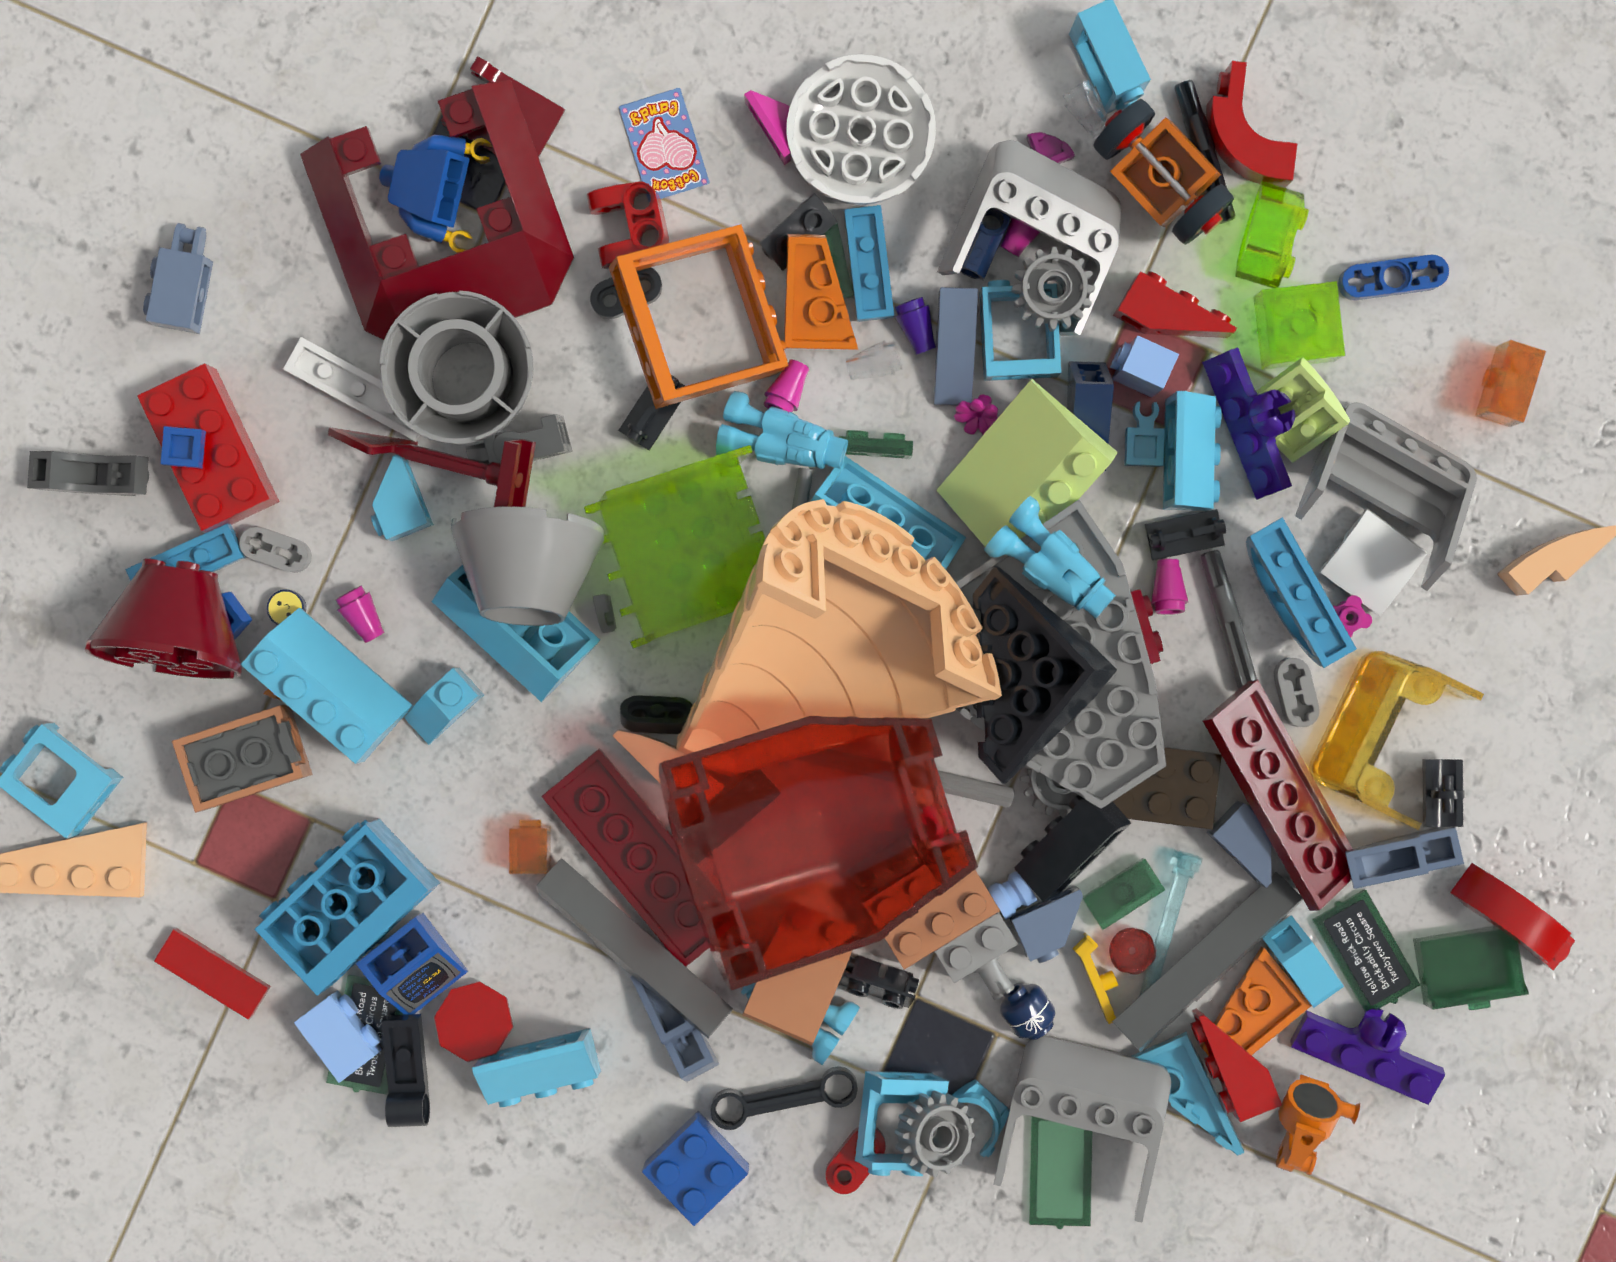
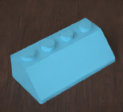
[811,456,966,569]
[431,565,600,702]
[241,608,413,764]

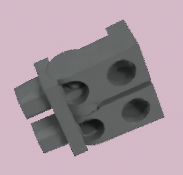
[465,414,573,464]

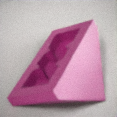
[744,90,791,165]

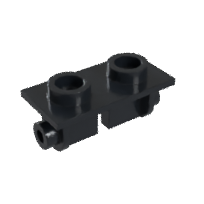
[759,193,838,271]
[618,375,685,451]
[1145,509,1226,561]
[839,955,919,1009]

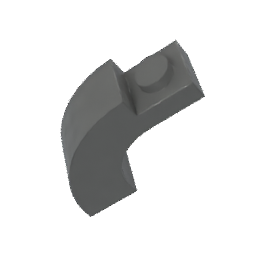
[27,451,149,496]

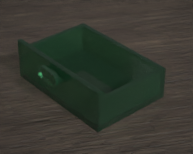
[1413,926,1529,1010]

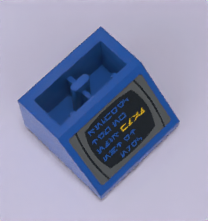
[356,913,469,1015]

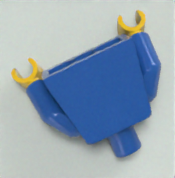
[379,135,492,253]

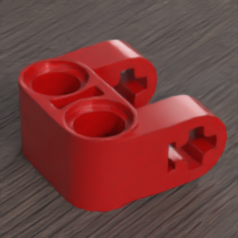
[587,181,669,269]

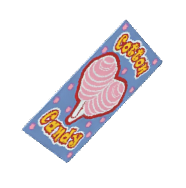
[619,88,710,202]

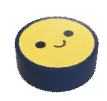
[267,590,307,625]

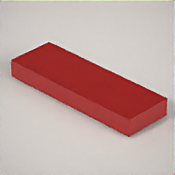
[154,928,271,1020]

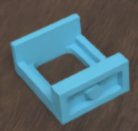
[0,723,124,838]
[855,1071,949,1176]

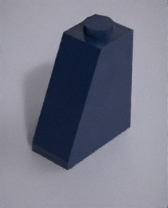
[1067,361,1114,471]

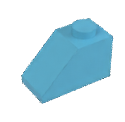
[371,455,434,541]
[404,668,484,745]

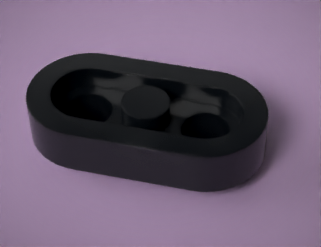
[590,267,662,319]
[620,695,693,734]

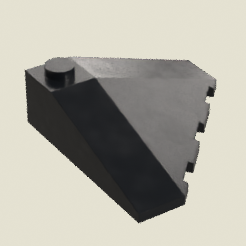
[972,566,1117,784]

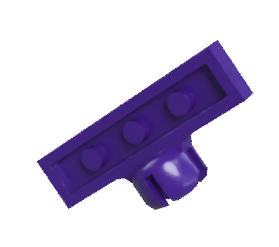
[1202,347,1295,500]
[1290,1008,1445,1105]

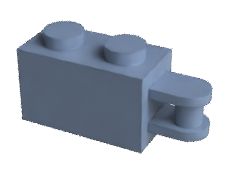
[143,223,213,334]

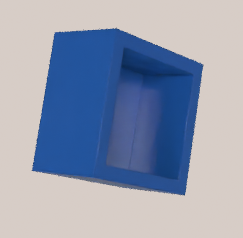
[642,1111,749,1226]

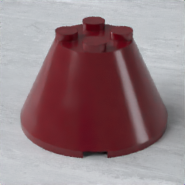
[85,559,242,679]

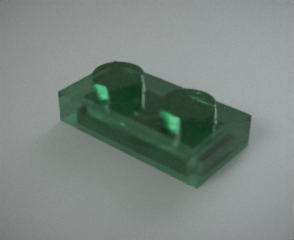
[839,430,913,459]

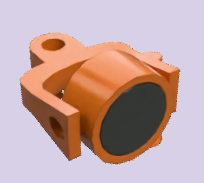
[1276,1074,1360,1175]

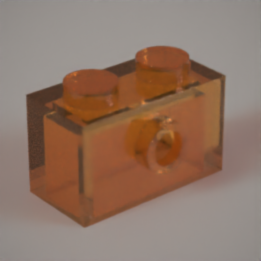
[1475,340,1546,427]

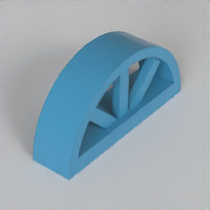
[1246,517,1357,668]

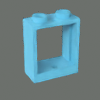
[1069,0,1151,114]
[979,280,1061,381]

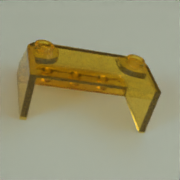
[1309,651,1484,830]

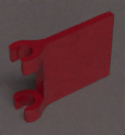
[441,56,566,157]

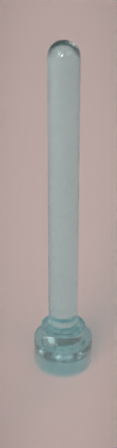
[1139,849,1203,997]

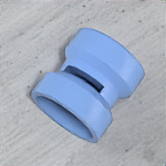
[987,871,1037,920]

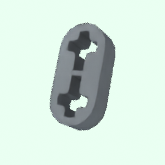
[239,527,312,573]
[1274,658,1319,727]

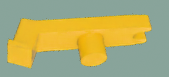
[1072,932,1119,1024]

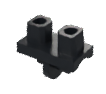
[1422,759,1465,827]

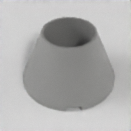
[379,291,534,444]
[451,507,605,626]

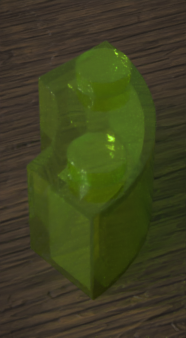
[1235,181,1309,290]

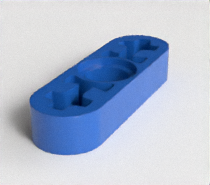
[1338,254,1449,301]

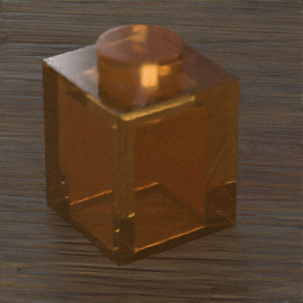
[509,819,551,874]

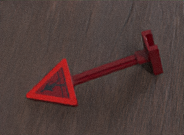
[328,427,536,507]

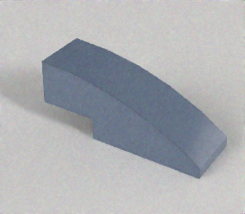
[934,287,978,406]
[1345,827,1464,889]
[630,976,720,1082]

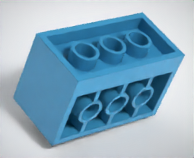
[254,819,440,996]

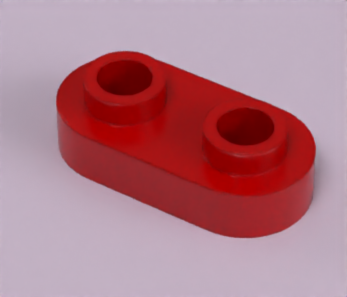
[826,1127,886,1194]

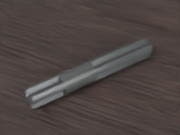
[1200,550,1257,689]

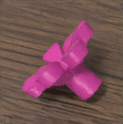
[954,394,998,435]

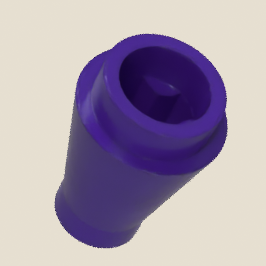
[895,297,936,355]

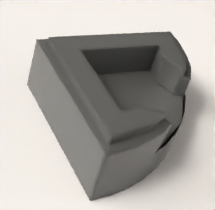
[592,594,617,633]

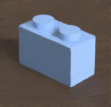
[1110,336,1179,398]
[294,990,382,1083]

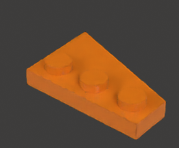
[784,234,859,350]
[1200,946,1312,1056]

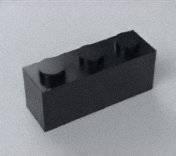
[1014,795,1131,902]

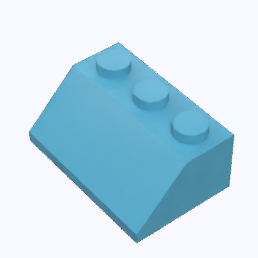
[1163,391,1222,511]
[472,1028,601,1107]

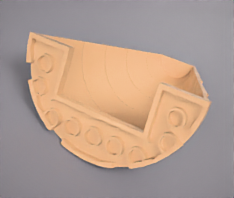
[676,499,1002,773]

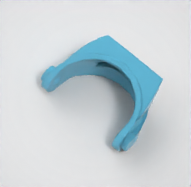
[952,1079,1010,1157]

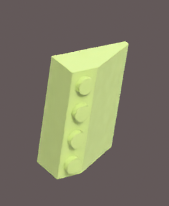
[936,379,1118,547]

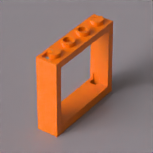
[609,224,789,409]

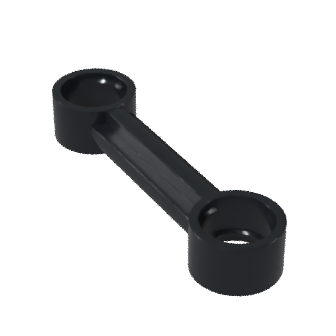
[711,1066,858,1130]

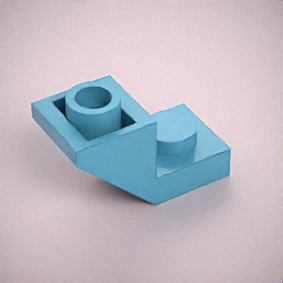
[1263,915,1344,1008]

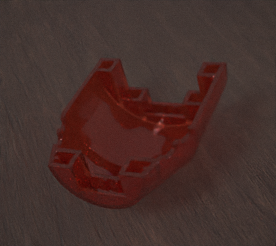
[659,716,978,991]

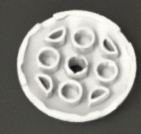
[787,54,936,205]

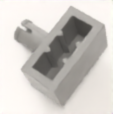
[934,912,1018,1000]

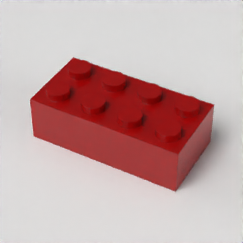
[137,363,280,532]

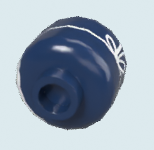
[1000,983,1056,1040]

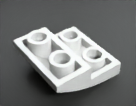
[1320,508,1427,616]

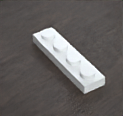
[283,337,420,442]

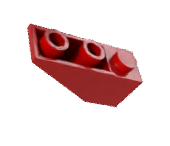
[1113,271,1237,338]
[1190,1008,1282,1122]

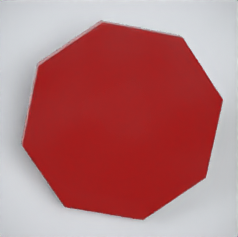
[434,981,513,1062]

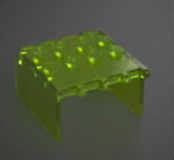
[584,445,766,649]

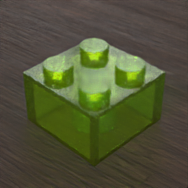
[1253,281,1345,370]

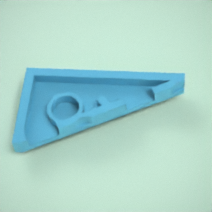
[1132,1031,1244,1156]

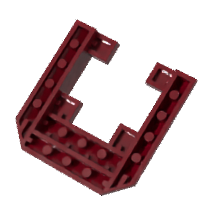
[300,80,574,340]

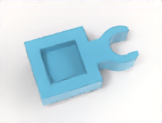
[1124,402,1165,467]

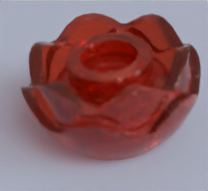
[1109,927,1156,975]

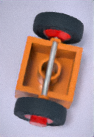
[1093,99,1234,245]

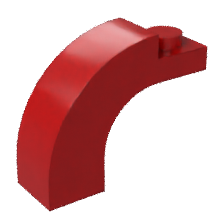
[1206,61,1298,188]
[1450,863,1575,971]

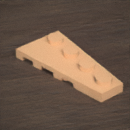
[0,822,147,898]

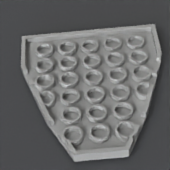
[956,500,1166,808]

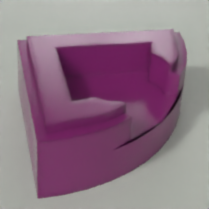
[1026,132,1075,164]

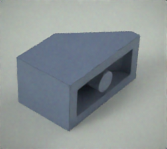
[1206,801,1272,888]
[1009,886,1083,963]

